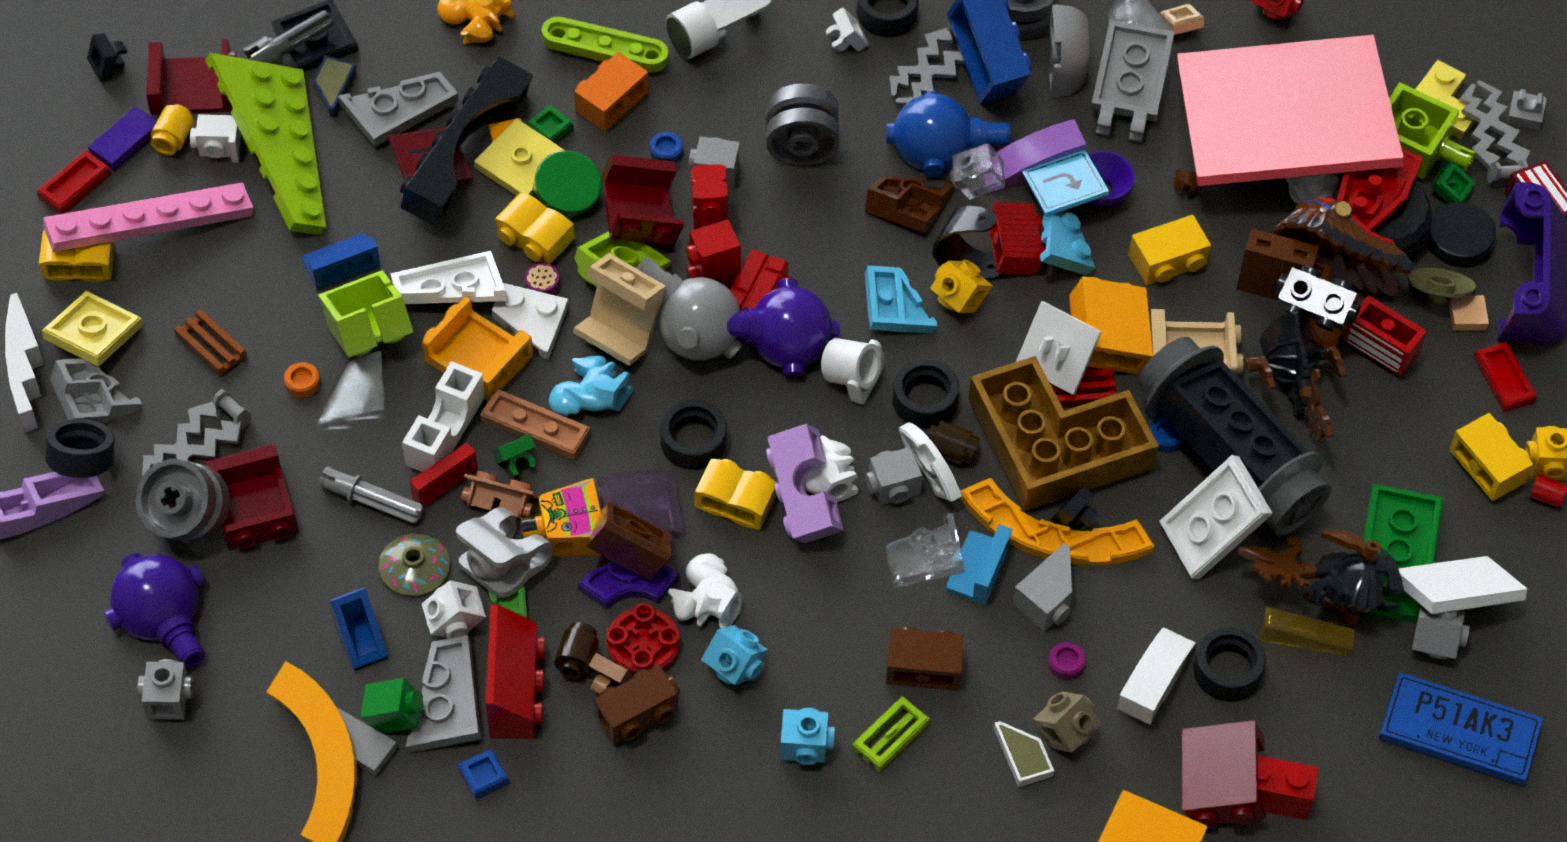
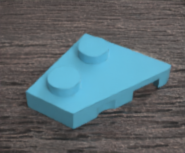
[1040,211,1096,276]
[865,265,937,334]

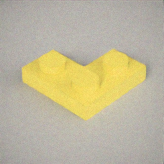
[1415,60,1475,140]

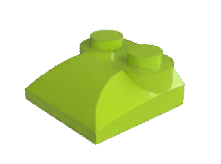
[574,231,671,287]

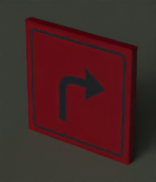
[388,127,473,183]

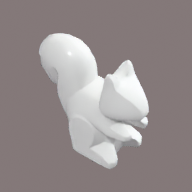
[774,435,858,503]
[668,553,742,628]

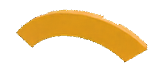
[960,478,1155,566]
[266,661,358,842]

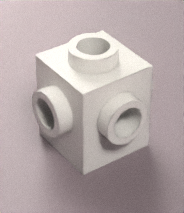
[422,580,486,638]

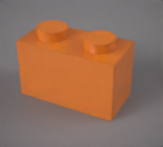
[574,52,649,132]

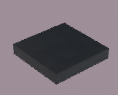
[271,0,359,72]

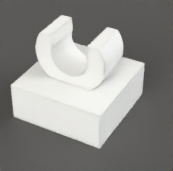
[826,7,869,52]

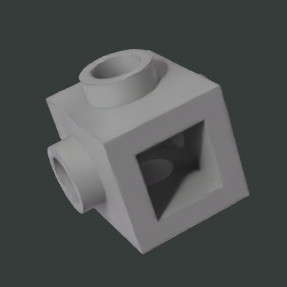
[138,659,194,719]

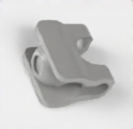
[456,507,553,598]

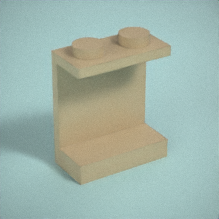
[573,253,666,366]

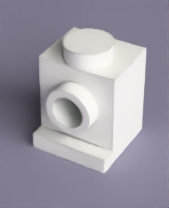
[190,114,243,163]

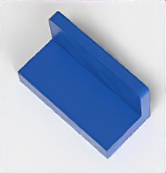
[302,233,380,290]

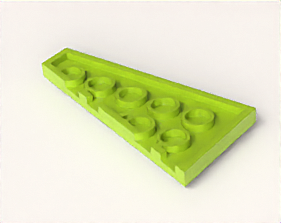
[205,52,326,235]

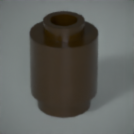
[928,420,980,465]
[554,622,599,679]

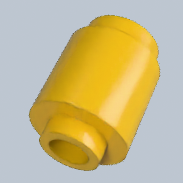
[151,104,195,155]

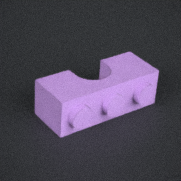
[767,424,844,544]

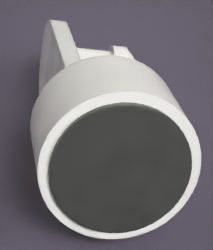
[666,0,771,59]

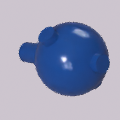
[886,91,1010,177]

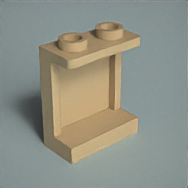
[1149,309,1243,375]

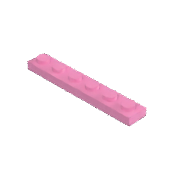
[43,182,253,252]

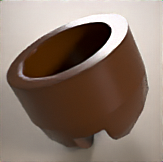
[1174,170,1199,196]

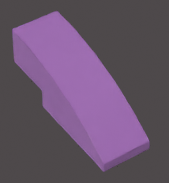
[978,119,1086,193]

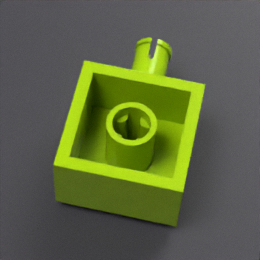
[1389,82,1476,180]

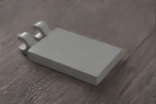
[1091,20,1175,143]

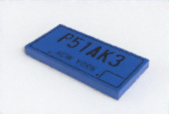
[1379,672,1543,786]

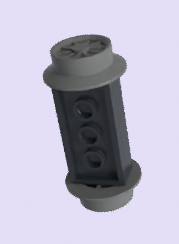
[1138,337,1331,536]

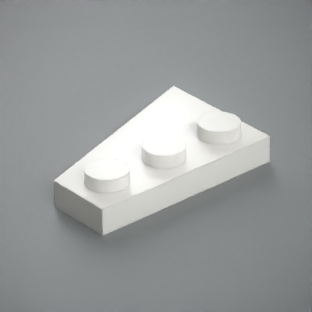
[391,251,507,304]

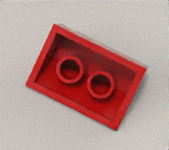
[486,604,545,739]

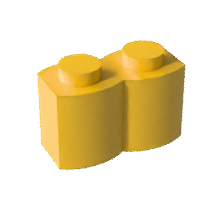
[495,192,575,264]
[39,230,115,281]
[694,459,776,530]

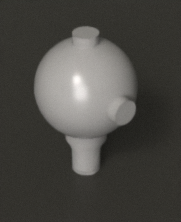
[636,256,743,361]

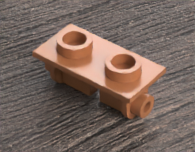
[461,471,539,519]

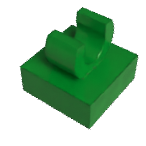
[492,434,536,476]

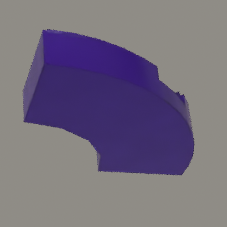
[578,562,680,609]

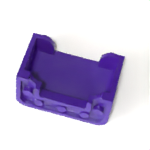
[1497,182,1567,344]

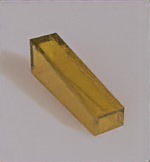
[1260,607,1355,656]

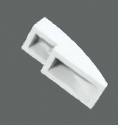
[1117,627,1196,725]

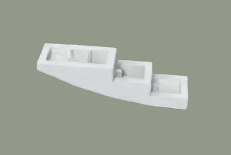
[5,293,44,433]

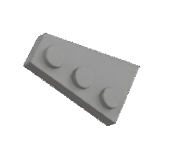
[338,72,459,147]
[405,635,481,753]

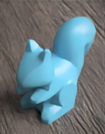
[548,356,633,416]

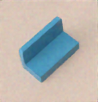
[946,524,1012,605]

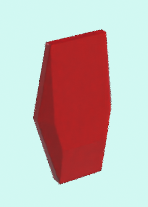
[1337,148,1423,232]

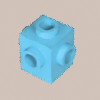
[701,625,768,685]
[780,708,835,765]

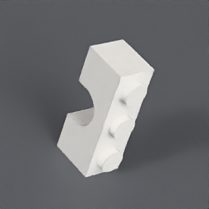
[402,361,485,472]

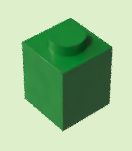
[360,678,423,734]

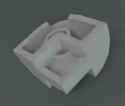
[1049,5,1091,98]

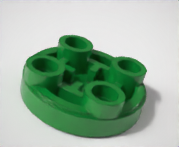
[532,151,602,220]

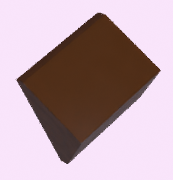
[586,500,671,580]

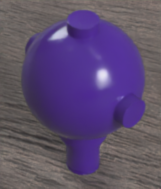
[726,278,840,377]
[103,553,205,669]

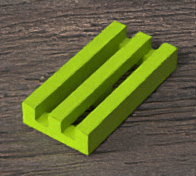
[852,696,930,773]

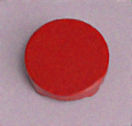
[606,603,680,675]

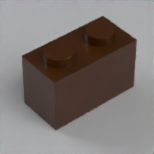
[886,627,964,691]

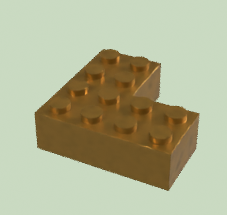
[968,356,1159,512]

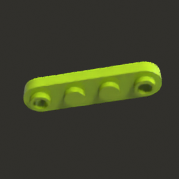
[542,17,668,73]

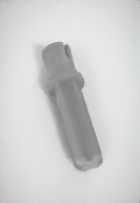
[319,466,423,524]

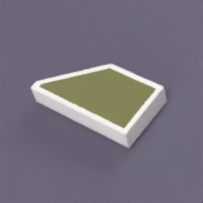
[994,721,1054,787]

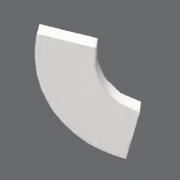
[899,422,962,502]

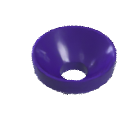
[1088,151,1135,206]

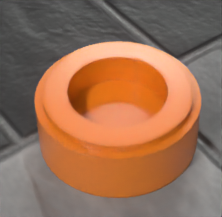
[284,362,320,398]

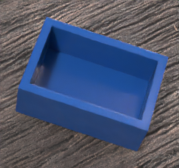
[947,0,1032,104]

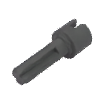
[243,10,334,65]

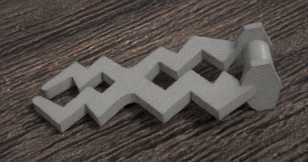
[889,22,965,106]
[1459,80,1530,184]
[142,389,251,477]

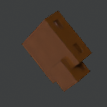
[1236,228,1332,300]

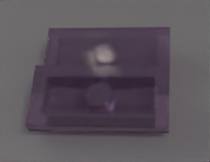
[598,470,684,539]

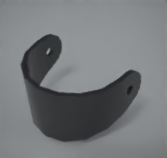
[932,205,1002,280]

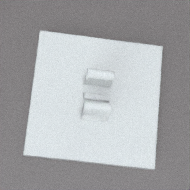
[1016,301,1102,395]

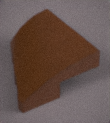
[865,175,956,233]

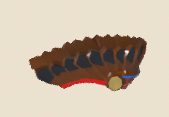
[1272,197,1412,297]

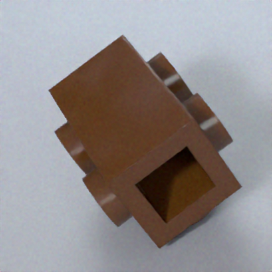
[594,665,681,745]

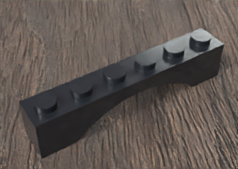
[400,56,533,227]

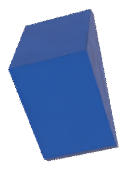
[330,587,388,669]

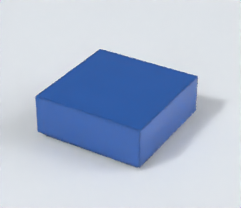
[458,748,509,800]

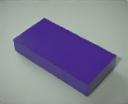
[88,106,157,171]

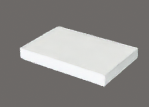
[1159,455,1273,579]
[1398,556,1527,614]

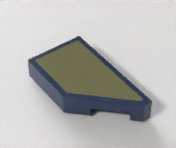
[313,56,357,117]

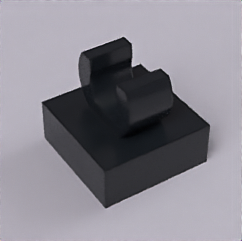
[87,33,128,81]
[1050,486,1099,531]

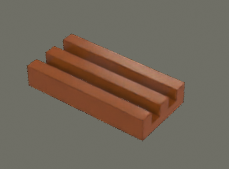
[174,308,247,376]

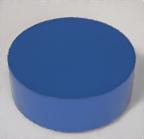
[649,132,683,163]
[1150,417,1184,453]

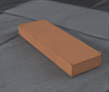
[480,388,591,461]

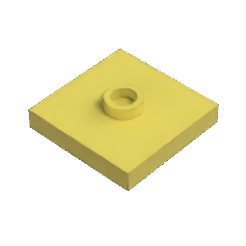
[474,118,565,196]
[42,291,142,367]

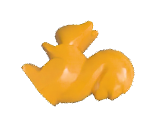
[437,0,517,45]

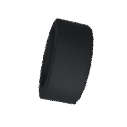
[857,0,919,36]
[892,359,959,428]
[660,400,727,469]
[45,419,115,478]
[1193,627,1266,701]

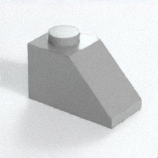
[1012,543,1072,632]

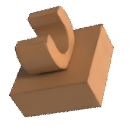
[589,653,633,695]

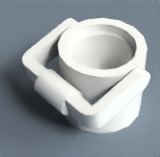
[821,338,885,405]

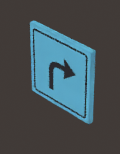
[1022,150,1109,216]

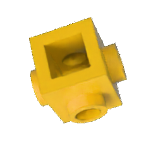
[930,259,993,313]
[1525,426,1567,481]

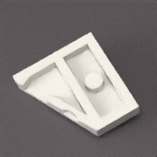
[492,283,569,359]

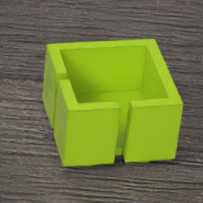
[318,270,413,358]

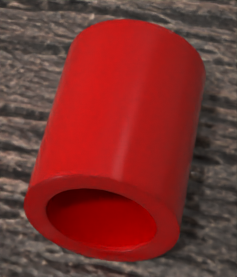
[1529,474,1567,508]

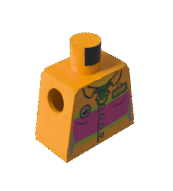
[520,478,601,556]

